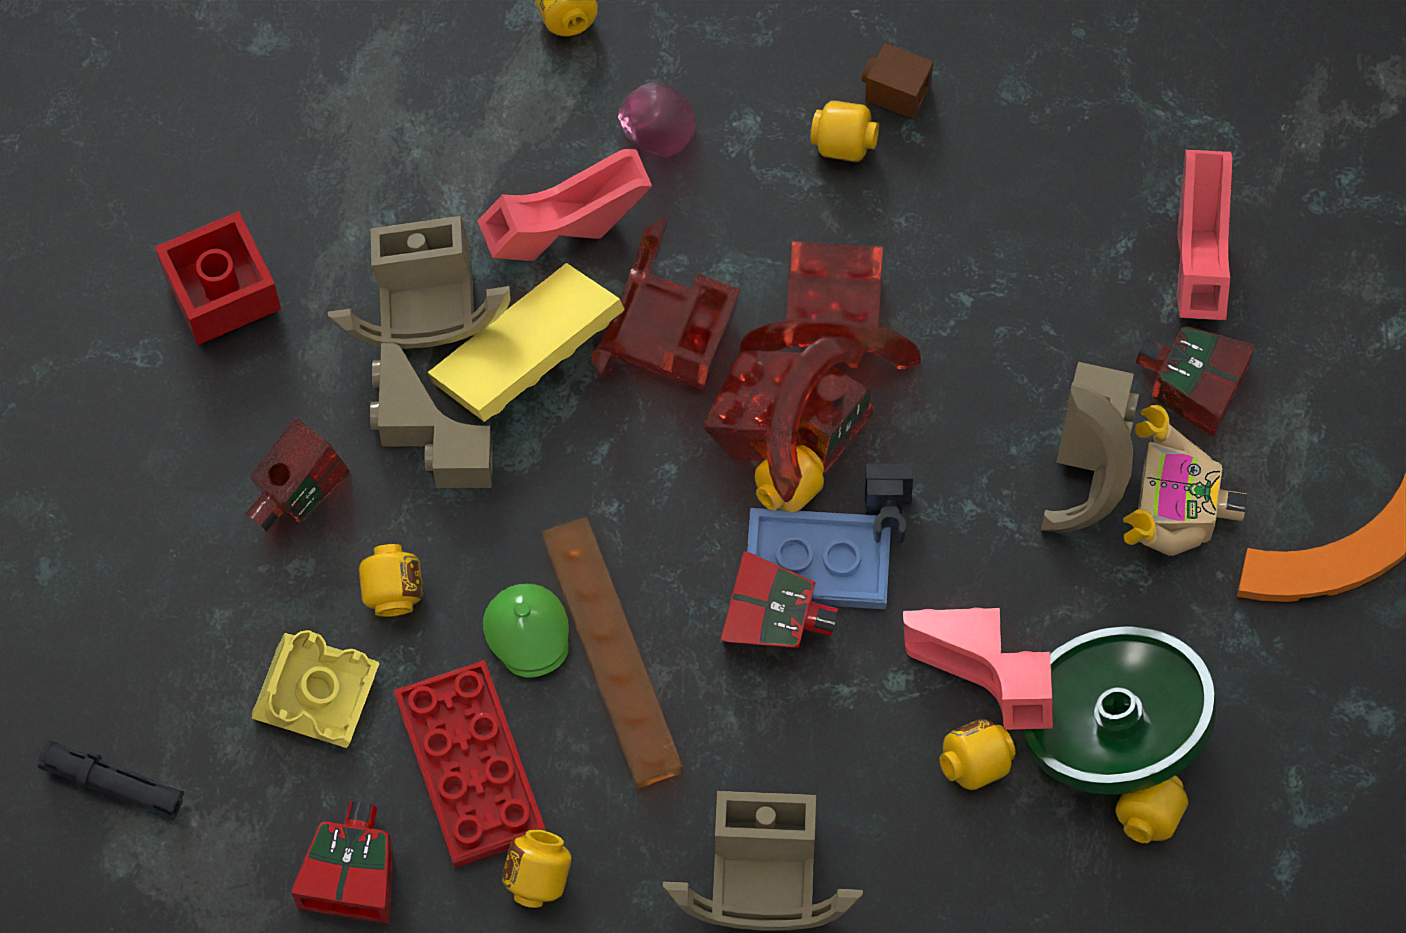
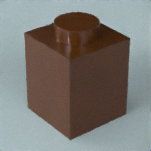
[861,43,933,119]

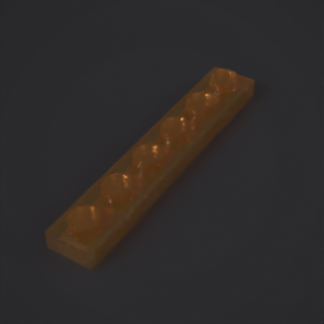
[542,516,683,788]

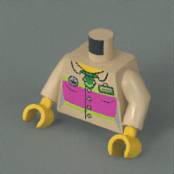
[1123,405,1247,556]

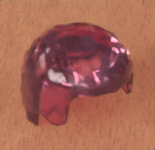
[617,82,696,157]

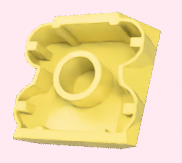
[251,630,379,748]

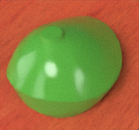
[483,584,569,678]

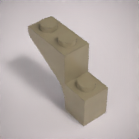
[370,343,493,488]

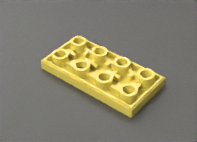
[427,263,624,422]

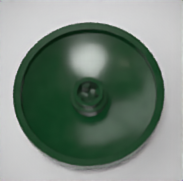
[1022,627,1217,794]

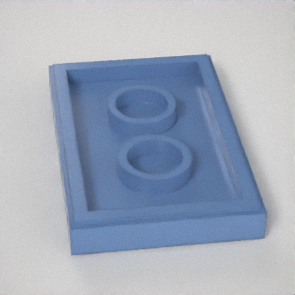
[747,508,891,609]

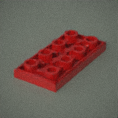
[394,660,546,868]

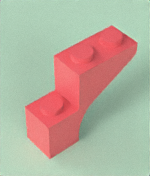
[478,149,652,261]
[1176,150,1232,320]
[903,608,1053,730]

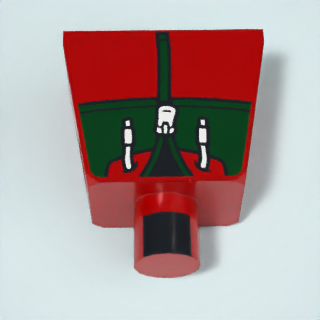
[721,551,838,648]
[292,801,393,924]

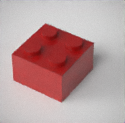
[155,211,281,345]

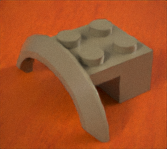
[328,216,511,349]
[1041,362,1139,533]
[663,791,863,931]

